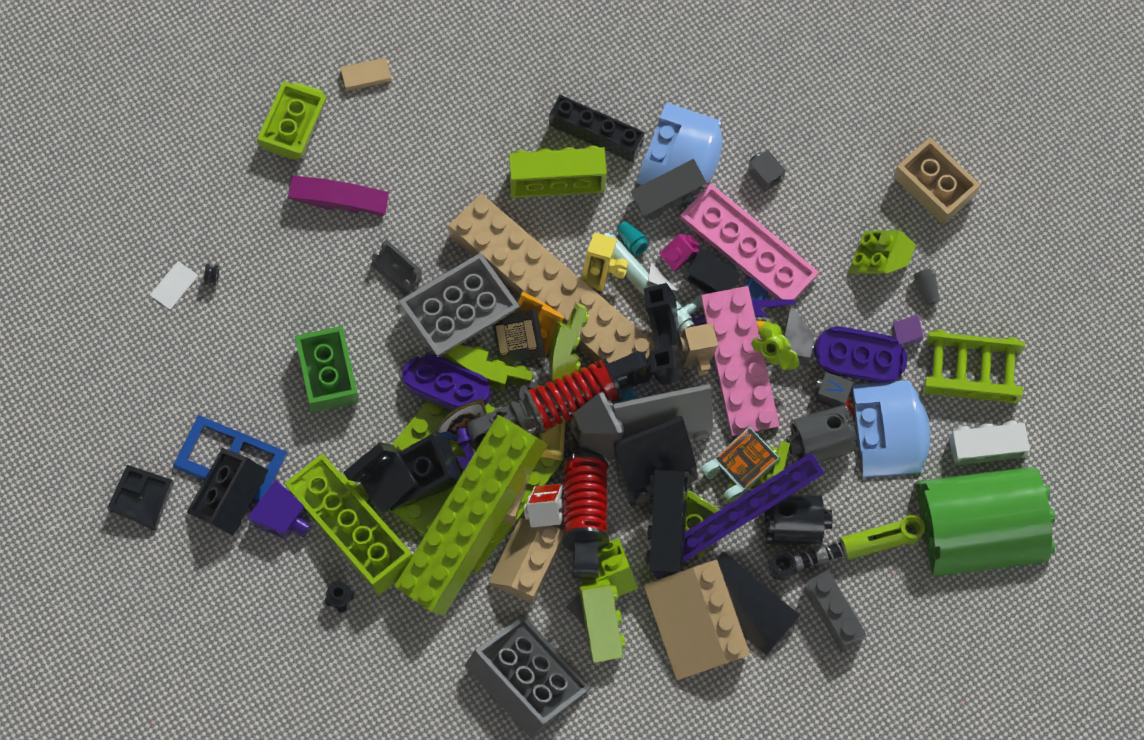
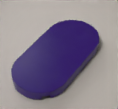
[814,326,907,383]
[402,354,491,411]

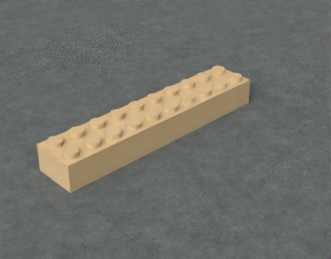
[448,193,654,363]

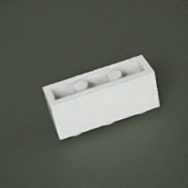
[949,421,1030,466]

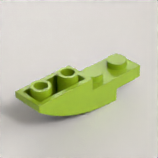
[549,302,589,383]
[443,344,533,392]

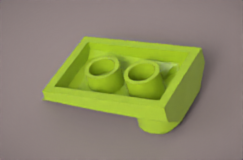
[257,81,327,160]

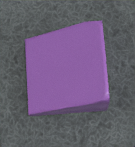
[893,315,923,345]

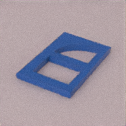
[173,415,288,503]

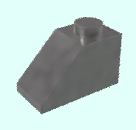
[784,308,815,366]

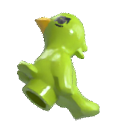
[751,321,800,371]

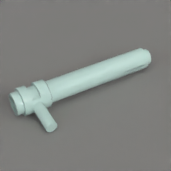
[604,233,702,337]

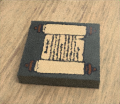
[493,309,545,364]

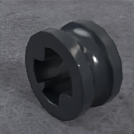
[204,263,220,286]

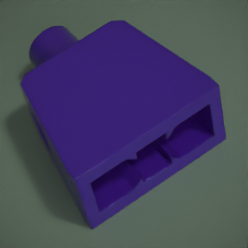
[248,479,311,540]

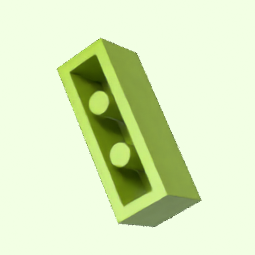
[578,579,626,663]

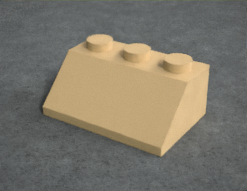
[488,518,563,604]

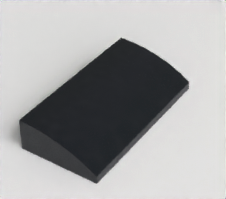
[717,551,800,656]

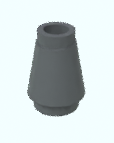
[913,269,940,306]

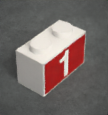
[524,483,564,528]

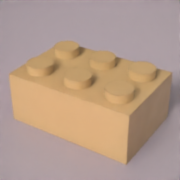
[893,137,981,225]

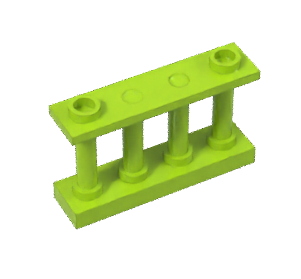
[922,330,1025,404]

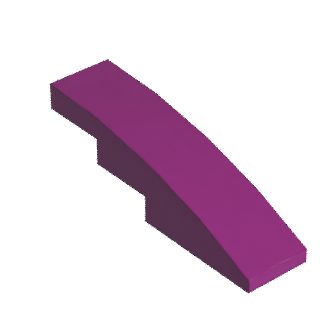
[287,175,389,217]

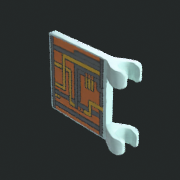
[700,427,781,503]

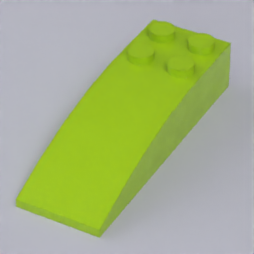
[284,453,413,596]

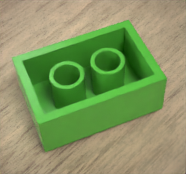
[295,326,359,413]

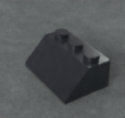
[187,447,269,536]

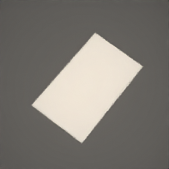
[150,261,199,310]

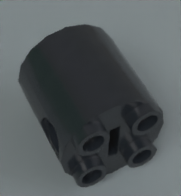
[764,495,833,545]

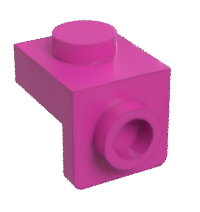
[659,234,699,271]

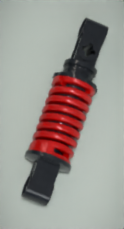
[562,408,609,579]

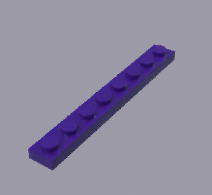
[644,452,826,579]

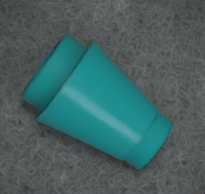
[616,221,649,256]

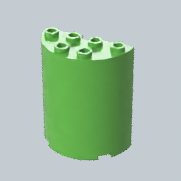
[915,467,1055,577]

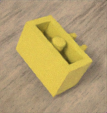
[581,232,629,291]

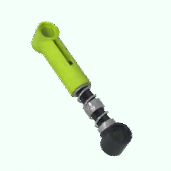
[769,515,925,581]

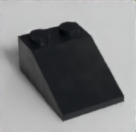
[390,433,462,511]

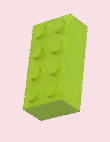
[509,146,607,198]

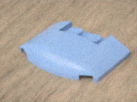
[636,102,722,202]
[851,380,930,478]

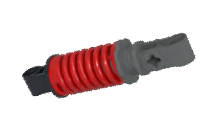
[466,351,653,449]

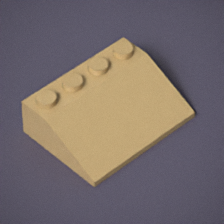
[644,559,750,681]

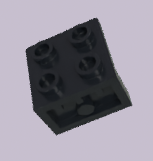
[343,442,418,513]

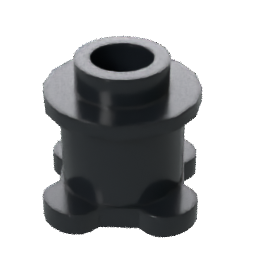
[325,582,354,613]

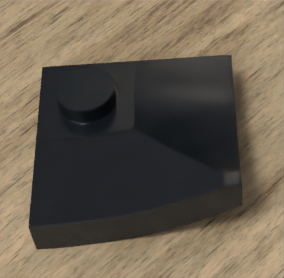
[107,465,174,531]

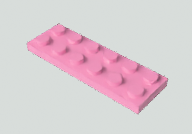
[679,184,819,308]
[700,286,780,437]

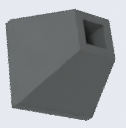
[570,392,624,460]

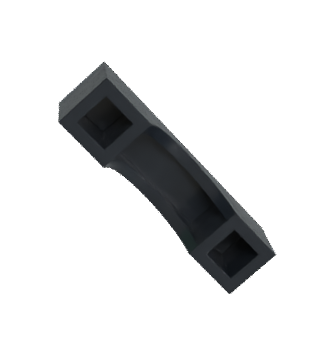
[644,283,684,385]

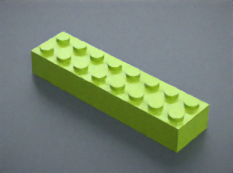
[394,415,548,616]

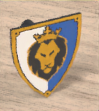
[434,398,487,443]

